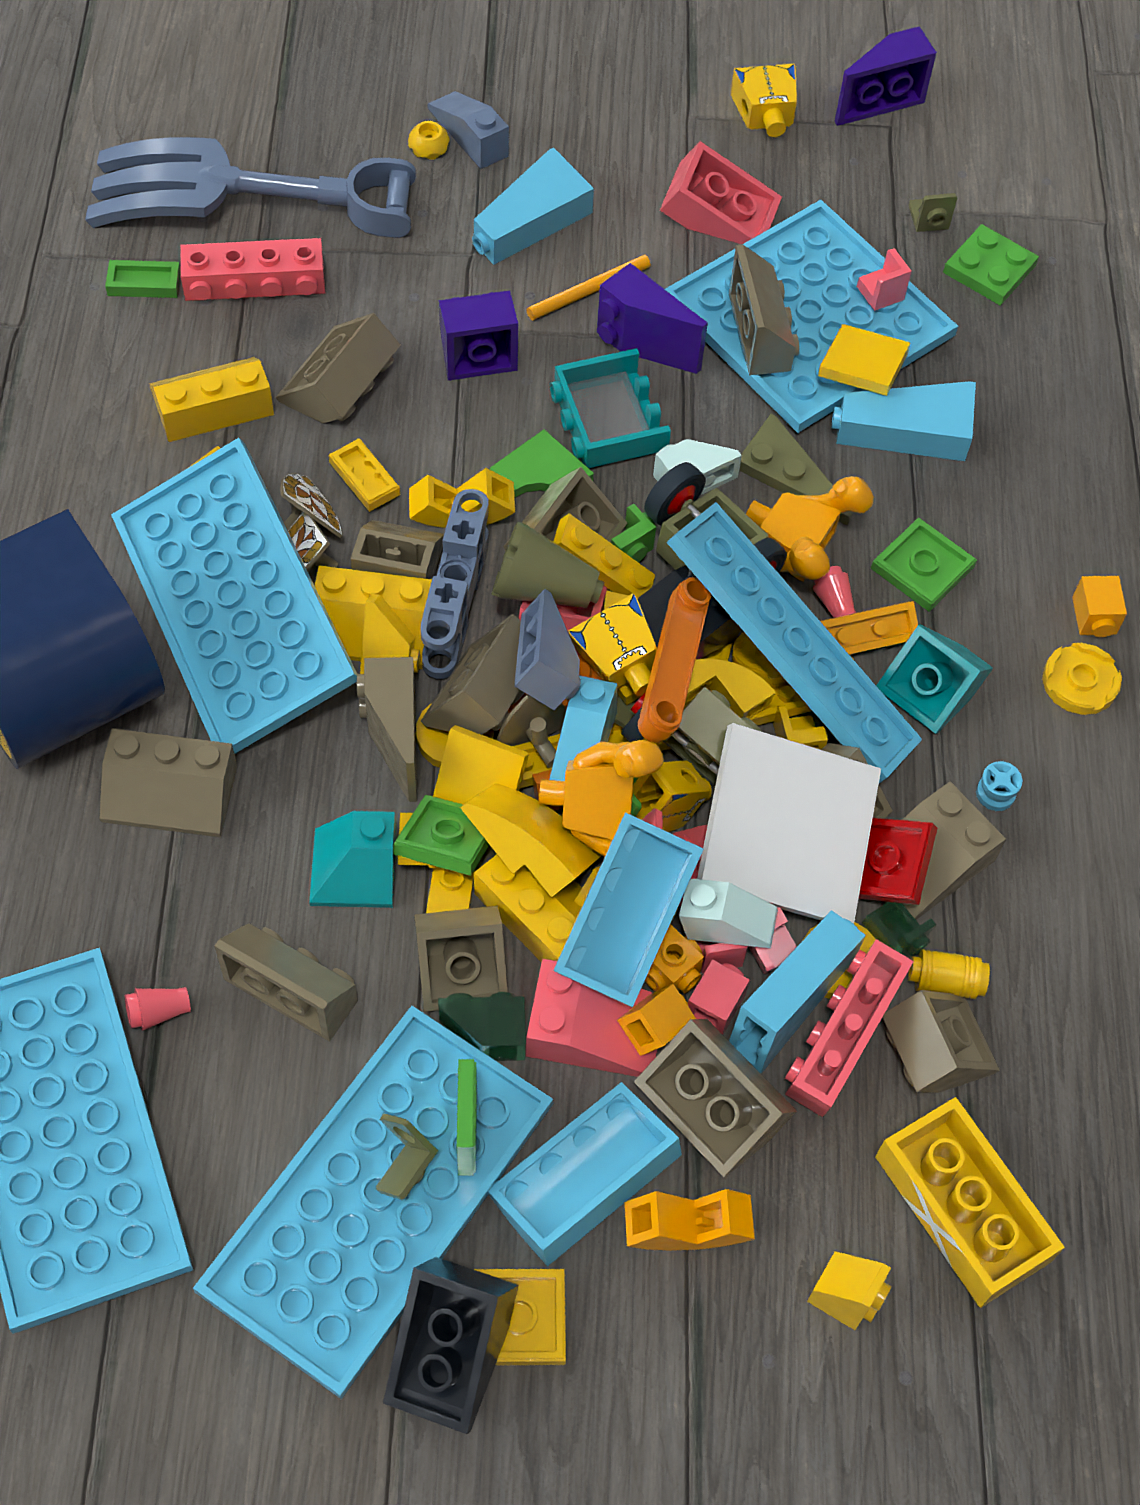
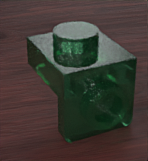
[862,902,937,957]

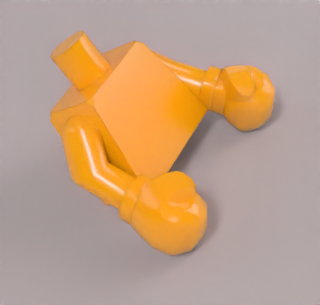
[746,476,874,582]
[539,740,664,857]

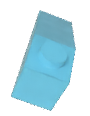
[549,675,617,781]

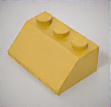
[149,357,274,442]
[314,566,432,669]
[474,854,582,963]

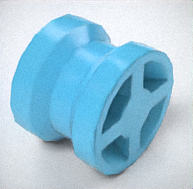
[976,761,1023,811]

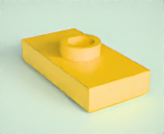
[328,438,400,512]
[426,866,476,913]

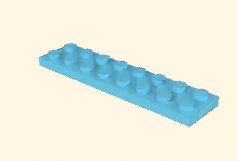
[666,502,922,783]

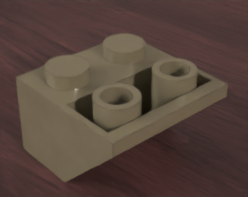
[351,520,444,579]

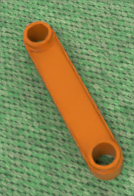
[638,577,711,743]

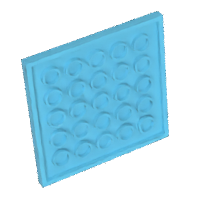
[665,200,958,433]

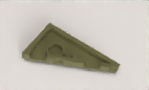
[739,414,853,525]

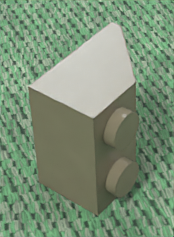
[414,906,509,1012]
[883,990,1000,1093]

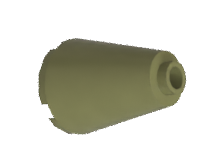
[491,521,604,608]

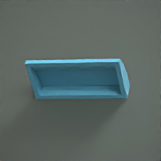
[553,813,704,1007]
[488,1082,682,1267]

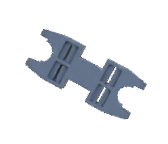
[421,489,489,679]

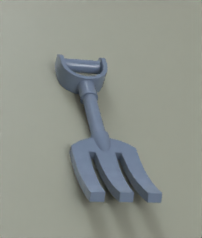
[85,137,416,238]

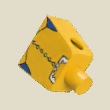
[731,63,797,137]
[568,593,657,696]
[633,760,712,832]

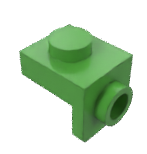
[611,504,656,562]

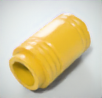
[908,949,990,999]

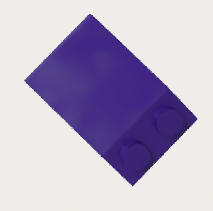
[834,26,937,126]
[597,263,708,374]

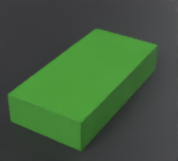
[105,260,181,298]

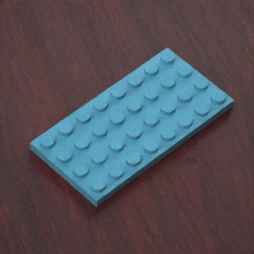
[111,438,357,754]
[0,947,193,1334]
[193,1006,553,1399]

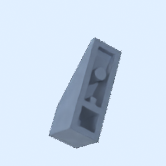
[427,91,509,169]
[514,589,581,710]

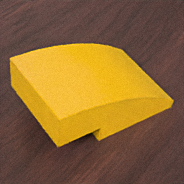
[460,783,602,897]

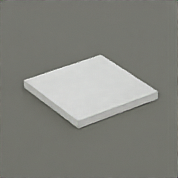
[697,723,881,924]

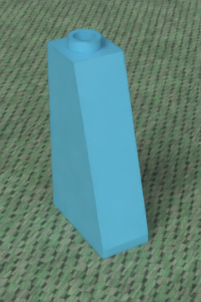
[472,148,594,265]
[831,381,976,461]
[729,910,866,1074]

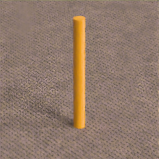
[526,254,651,321]

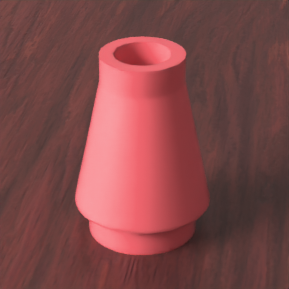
[813,566,856,618]
[124,987,191,1031]

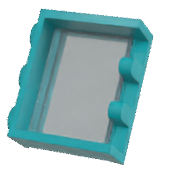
[550,348,671,468]

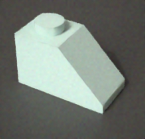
[653,439,742,495]
[679,879,778,948]

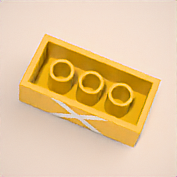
[875,1097,1065,1308]

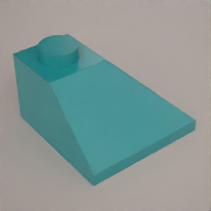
[876,624,993,734]
[309,811,397,908]

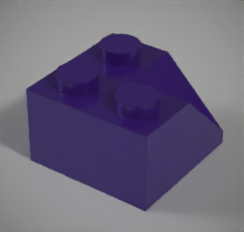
[439,290,518,381]

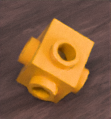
[645,924,704,993]

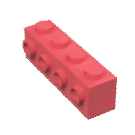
[181,238,325,301]
[784,939,914,1117]

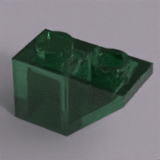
[438,992,526,1061]

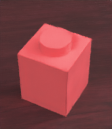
[688,959,750,1035]

